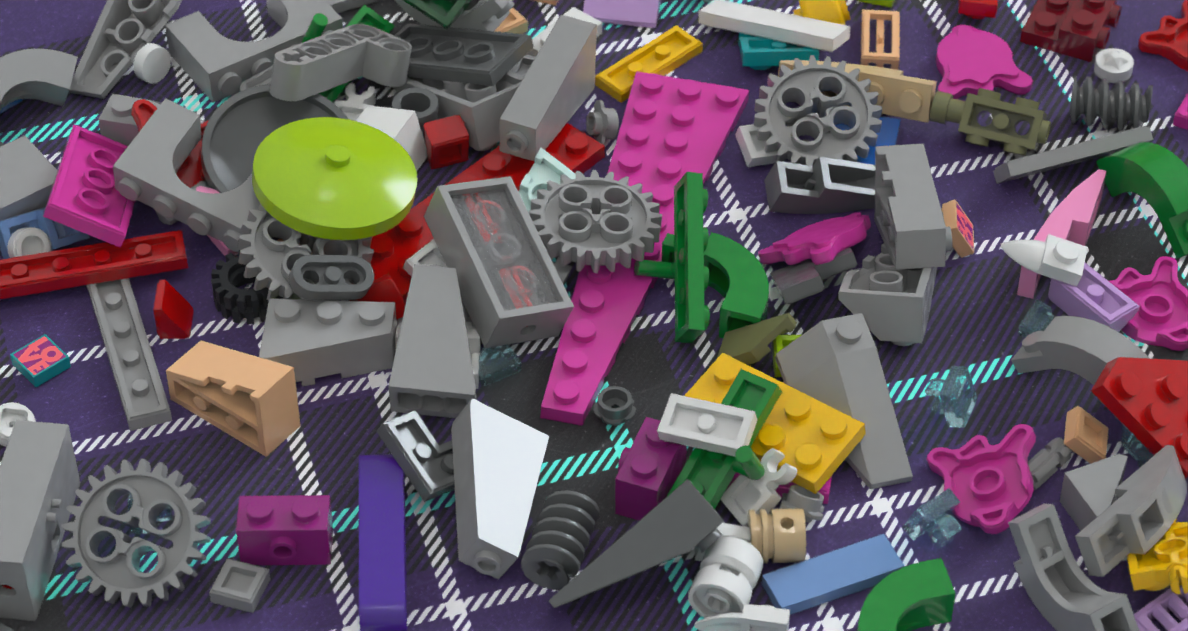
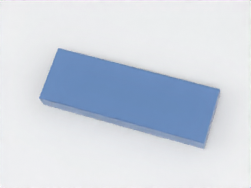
[762,534,905,615]

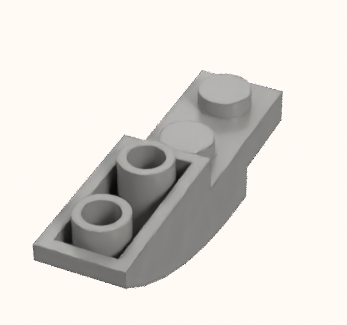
[1075,445,1187,577]

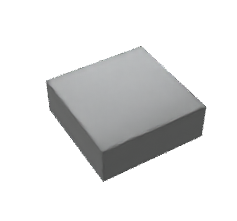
[209,558,270,613]

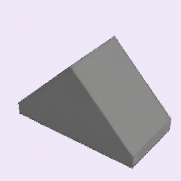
[1060,454,1128,531]

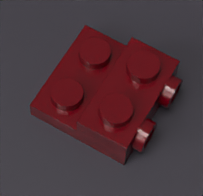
[1020,0,1122,62]

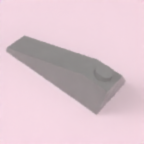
[69,0,182,99]
[838,243,937,346]
[775,313,913,489]

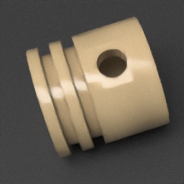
[747,508,806,563]

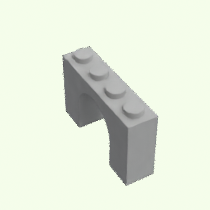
[165,0,343,103]
[113,98,260,252]

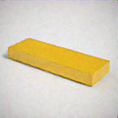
[595,25,703,103]

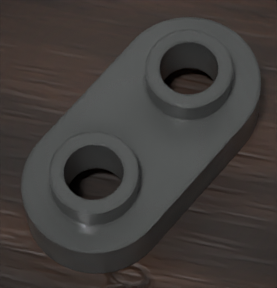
[288,255,374,300]

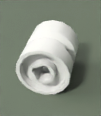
[688,536,763,618]

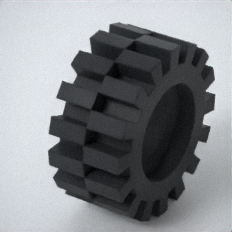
[211,250,283,325]

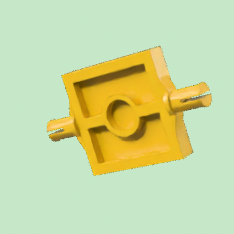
[1127,519,1188,595]

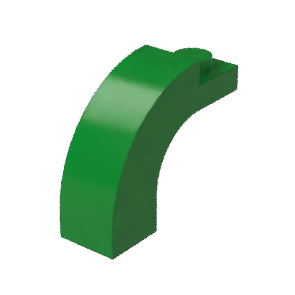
[1096,142,1188,258]
[662,232,769,338]
[857,558,956,631]

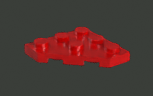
[1091,357,1188,479]

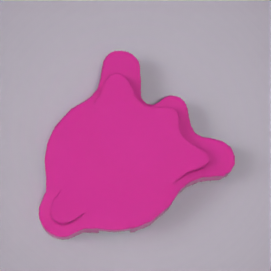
[936,25,1033,99]
[758,212,871,265]
[1109,256,1188,351]
[927,424,1036,534]

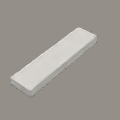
[698,0,850,52]

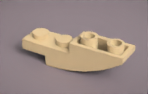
[778,60,937,122]

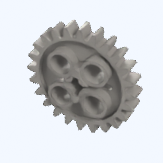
[754,55,882,166]
[529,170,662,273]
[237,204,374,301]
[61,459,211,607]

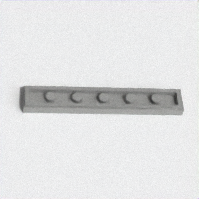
[86,278,172,431]

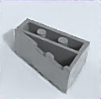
[874,144,952,270]
[259,298,397,387]

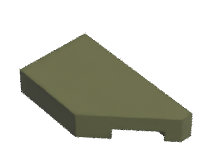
[717,313,797,365]

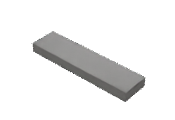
[993,126,1153,184]

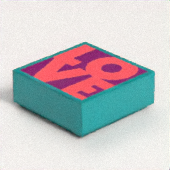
[10,334,71,387]

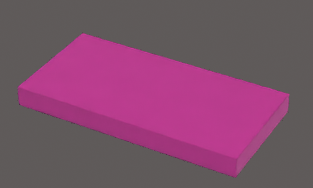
[43,125,135,248]

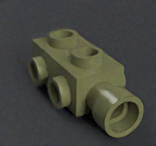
[930,88,1051,156]

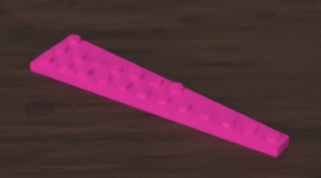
[540,71,749,426]

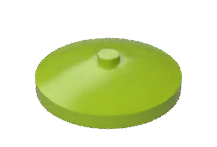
[252,117,417,240]

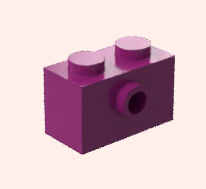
[615,417,687,521]
[236,495,333,565]

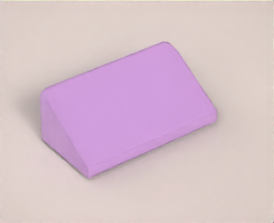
[583,0,661,28]
[1048,263,1140,332]

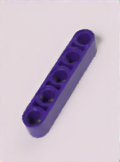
[359,454,407,631]

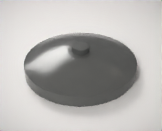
[201,84,348,193]

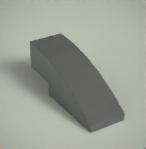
[764,156,875,214]

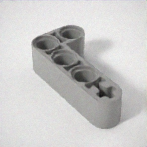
[270,24,412,101]

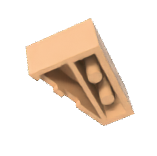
[166,341,301,457]

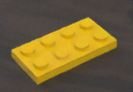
[684,353,866,494]

